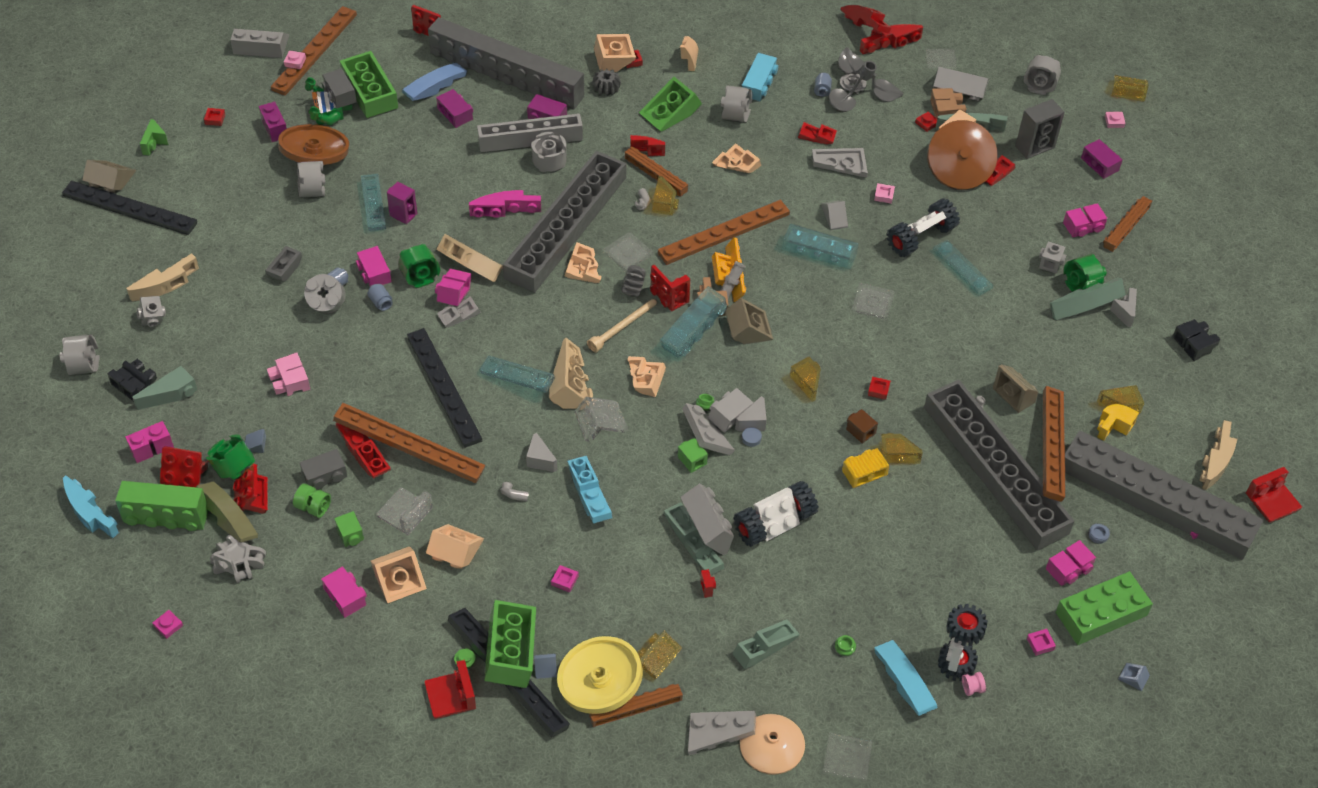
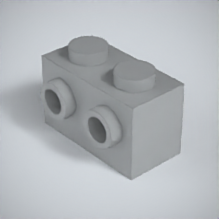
[707,388,754,433]

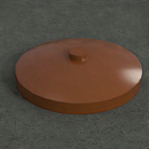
[927,120,997,190]
[278,124,349,165]

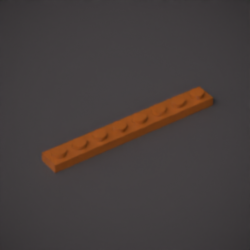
[271,6,357,96]
[658,200,790,265]
[1043,386,1065,502]
[333,403,485,483]

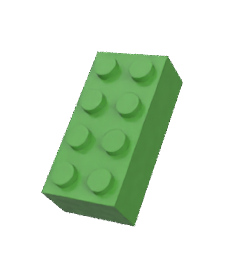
[340,51,398,118]
[115,481,209,531]
[1055,571,1153,645]
[484,600,536,688]

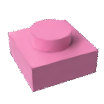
[284,51,306,69]
[1105,112,1125,128]
[874,183,895,204]

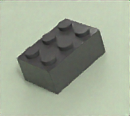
[1015,99,1065,159]

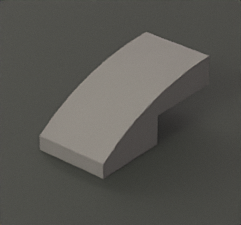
[437,296,481,328]

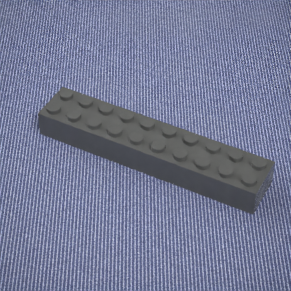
[428,17,584,109]
[503,151,627,293]
[924,380,1074,550]
[1065,430,1264,560]

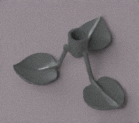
[829,47,904,112]

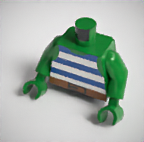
[305,77,353,125]

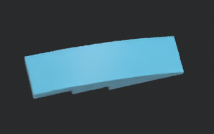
[874,640,937,716]

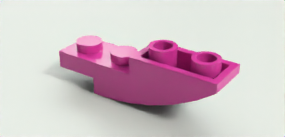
[469,190,541,218]

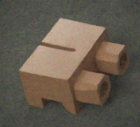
[930,88,966,118]

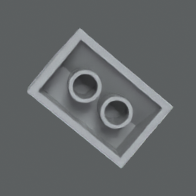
[230,29,289,58]
[934,67,989,101]
[681,483,734,555]

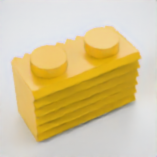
[842,448,889,488]

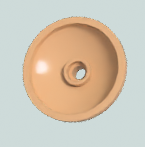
[740,714,805,775]

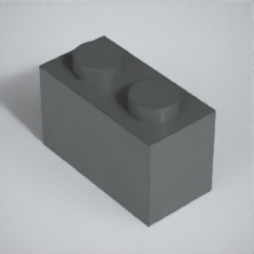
[322,68,356,109]
[299,449,347,489]

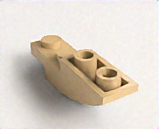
[436,234,503,282]
[126,254,199,301]
[1200,420,1237,490]

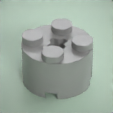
[1024,55,1061,95]
[721,85,752,122]
[531,132,567,172]
[297,161,325,198]
[304,274,345,314]
[60,335,100,375]

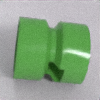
[293,483,331,518]

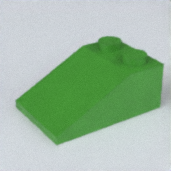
[639,77,702,132]

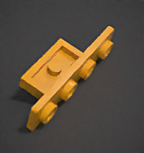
[712,237,746,302]

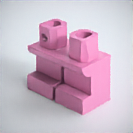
[267,353,310,396]

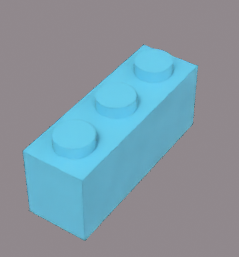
[742,53,778,101]

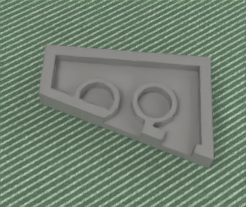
[812,148,868,178]
[682,403,735,455]
[688,711,756,755]

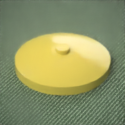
[557,636,643,714]

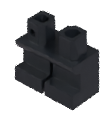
[1172,319,1220,361]
[107,358,157,402]

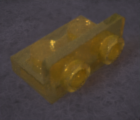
[1111,75,1149,102]
[637,630,682,680]

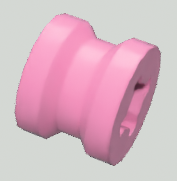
[962,672,986,696]

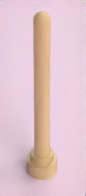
[587,299,657,353]

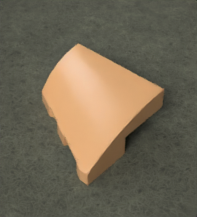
[680,36,698,71]
[712,144,761,173]
[564,242,601,283]
[628,356,666,397]

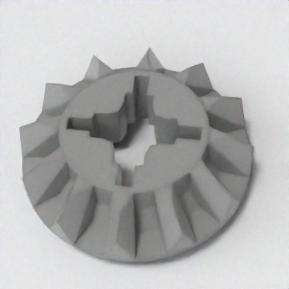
[840,73,867,94]

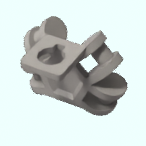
[210,535,266,583]

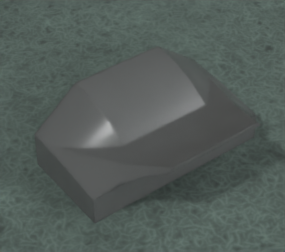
[265,246,302,281]

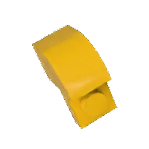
[1097,404,1139,441]

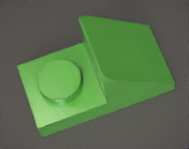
[140,119,168,156]

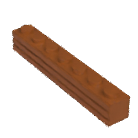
[625,147,688,197]
[1103,196,1152,252]
[589,684,683,727]

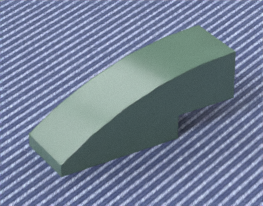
[733,620,800,669]

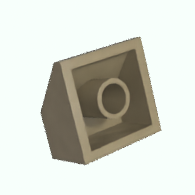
[82,160,136,192]
[725,298,773,344]
[993,364,1038,413]

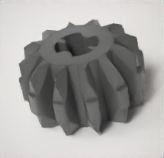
[592,69,621,96]
[622,265,646,297]

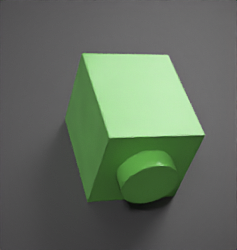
[678,438,708,473]
[334,511,364,547]

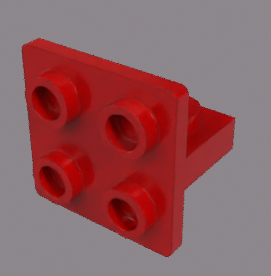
[160,446,208,487]
[233,463,268,514]

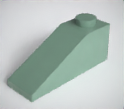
[132,366,197,410]

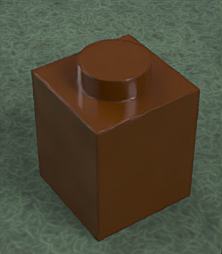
[846,409,878,444]

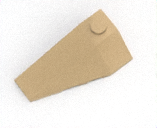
[549,338,593,409]

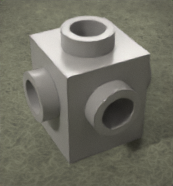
[1039,241,1067,274]
[137,296,166,327]

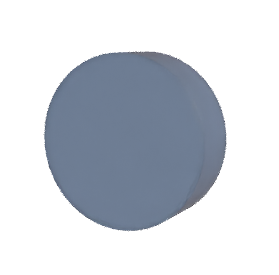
[742,427,762,447]
[1088,524,1110,544]

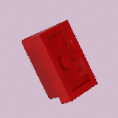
[411,5,441,36]
[650,264,691,312]
[1246,467,1302,523]
[425,660,476,719]

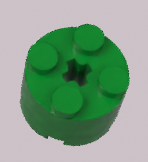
[398,244,441,288]
[1063,254,1107,292]
[206,434,255,480]

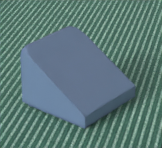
[245,429,266,453]
[534,654,557,679]
[1118,663,1150,691]

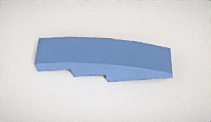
[402,63,467,101]

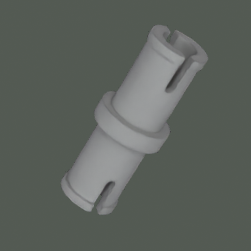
[720,261,746,298]

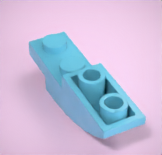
[568,456,612,523]
[63,476,119,538]

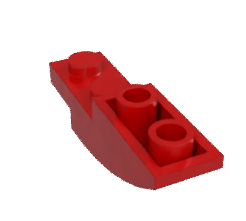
[840,5,891,34]
[859,24,923,55]
[335,423,391,479]

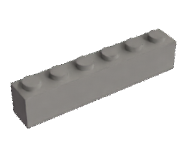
[477,114,583,152]

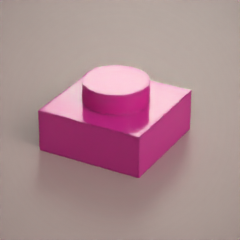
[551,565,579,592]
[152,610,183,639]
[1026,629,1056,656]

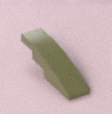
[196,481,258,543]

